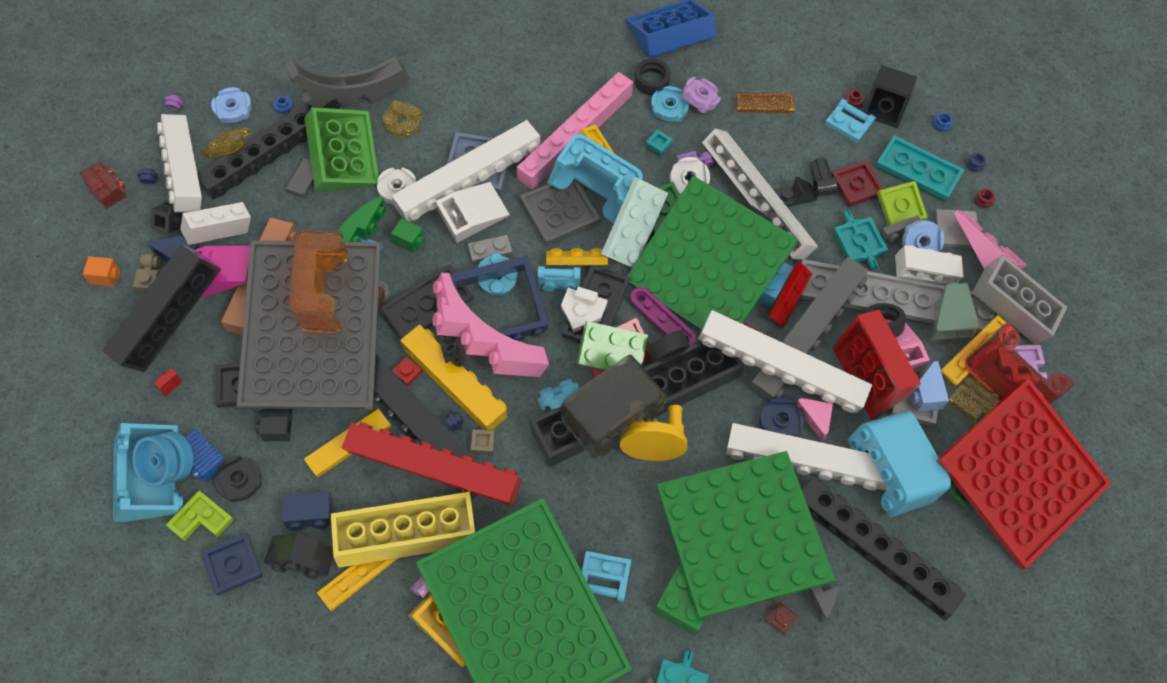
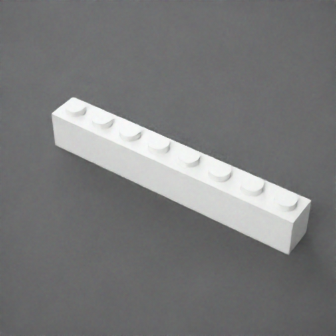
[391,120,541,222]
[702,129,818,260]
[698,310,872,413]
[726,423,888,491]

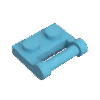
[825,99,876,143]
[538,266,580,292]
[582,551,631,602]

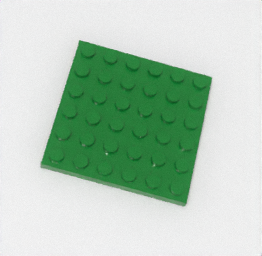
[627,175,799,329]
[656,451,835,620]

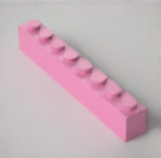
[517,72,633,190]

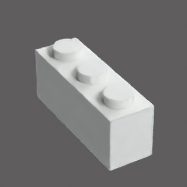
[181,202,251,245]
[895,245,963,286]

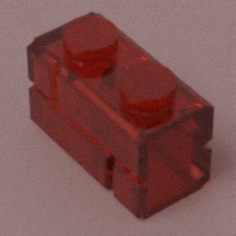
[80,161,127,209]

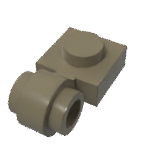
[132,253,161,291]

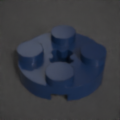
[759,398,804,437]

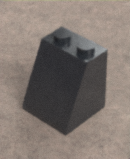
[863,65,917,128]

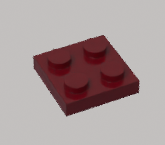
[831,160,884,207]

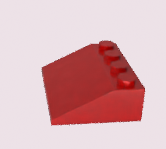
[833,310,921,420]

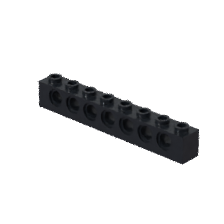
[197,100,340,200]
[802,477,967,621]

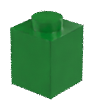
[391,218,425,253]

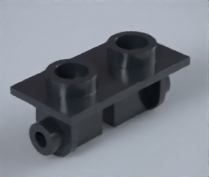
[438,335,466,367]

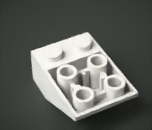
[436,182,510,243]

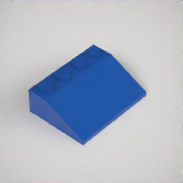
[626,0,717,57]

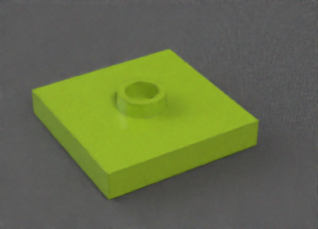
[877,181,928,226]

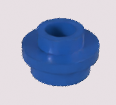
[273,95,293,113]
[933,112,953,131]

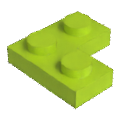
[166,491,234,541]

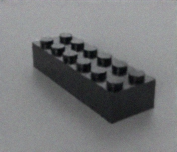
[102,244,221,372]

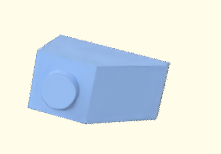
[911,361,949,412]

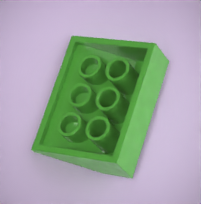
[305,107,379,192]

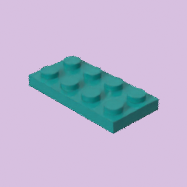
[875,135,965,202]

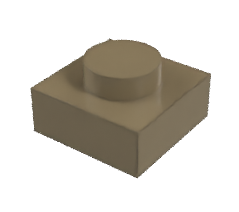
[471,429,495,454]

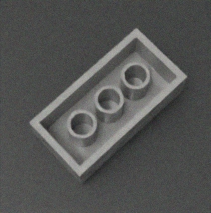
[972,255,1067,345]

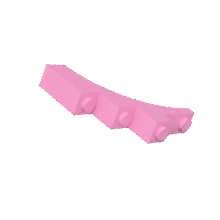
[433,272,549,377]

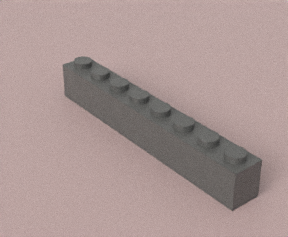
[749,256,869,402]

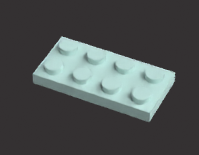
[601,177,668,267]

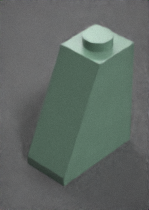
[931,282,980,340]

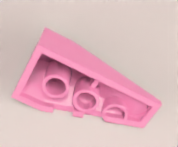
[954,210,1027,270]

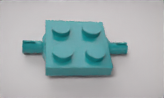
[833,210,888,271]
[656,650,709,683]

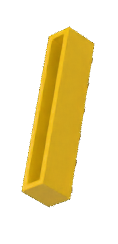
[400,325,507,430]

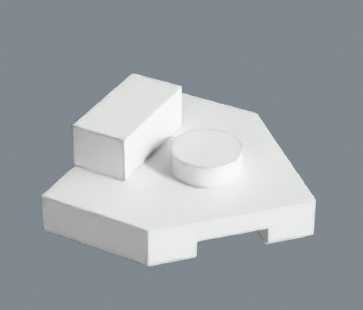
[561,287,608,332]

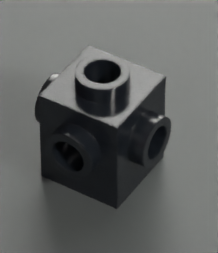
[151,202,184,234]

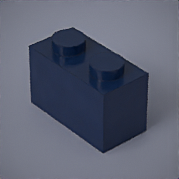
[282,492,333,531]

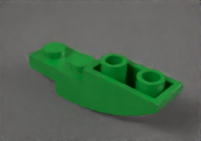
[333,197,386,242]

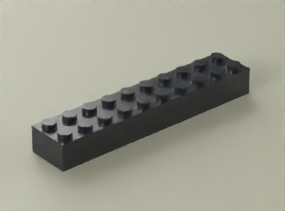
[530,341,745,467]

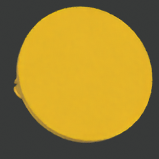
[620,401,688,461]

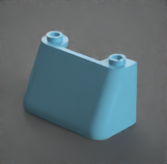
[113,423,183,522]

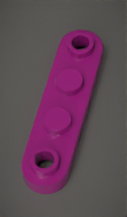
[630,287,696,346]

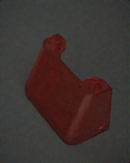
[965,322,1075,404]

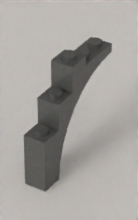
[286,56,411,108]

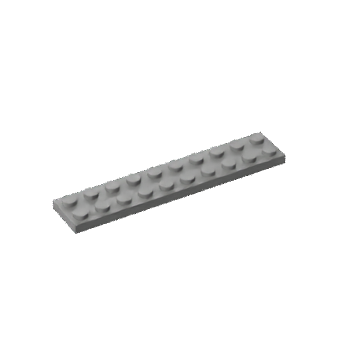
[799,259,1007,333]

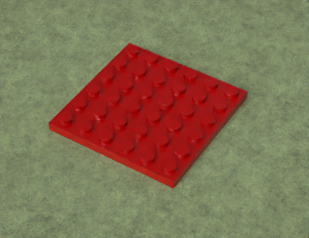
[936,378,1112,569]

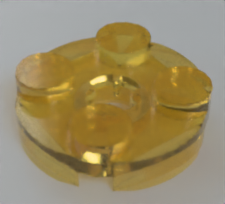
[383,101,422,137]

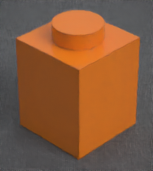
[82,256,120,287]

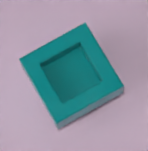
[646,129,673,156]

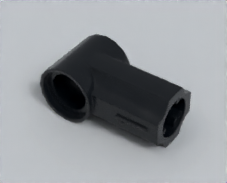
[810,157,838,197]

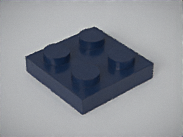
[202,533,263,596]

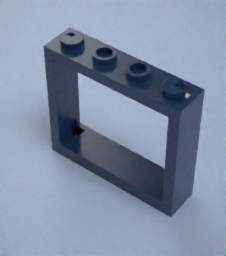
[450,255,549,341]

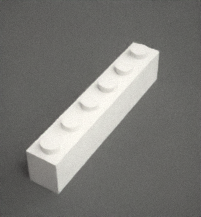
[157,114,202,212]

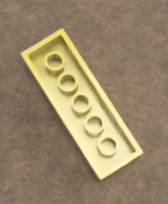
[331,492,476,568]

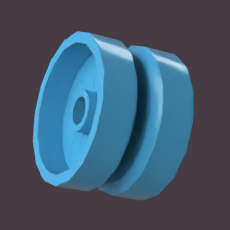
[132,432,193,487]

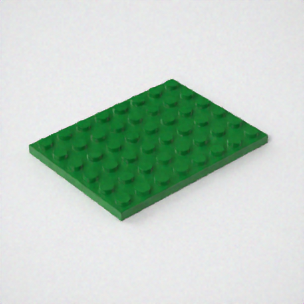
[416,498,632,683]

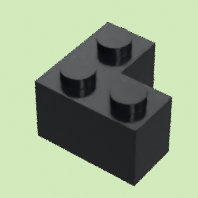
[264,532,334,579]

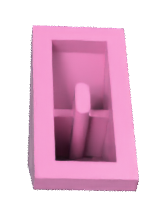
[797,398,833,441]

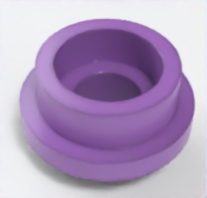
[164,95,184,111]

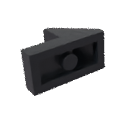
[774,177,817,207]

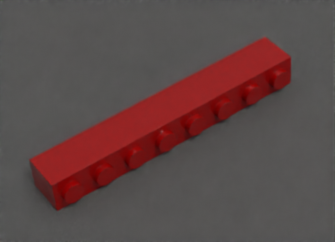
[342,422,522,507]

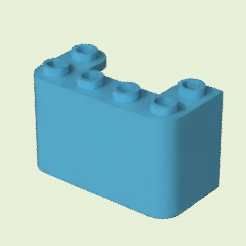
[547,134,643,224]
[847,410,951,518]

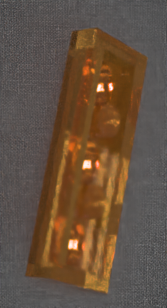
[736,92,795,113]

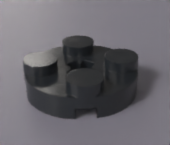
[214,456,262,502]

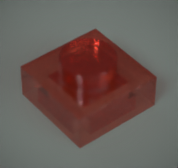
[765,601,798,636]

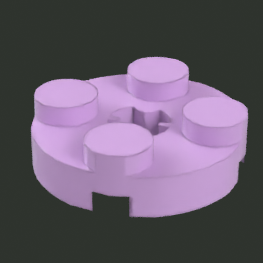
[682,77,721,113]

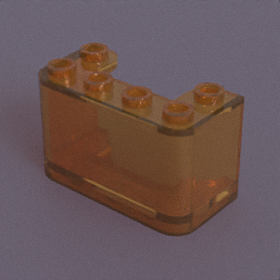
[289,230,348,333]

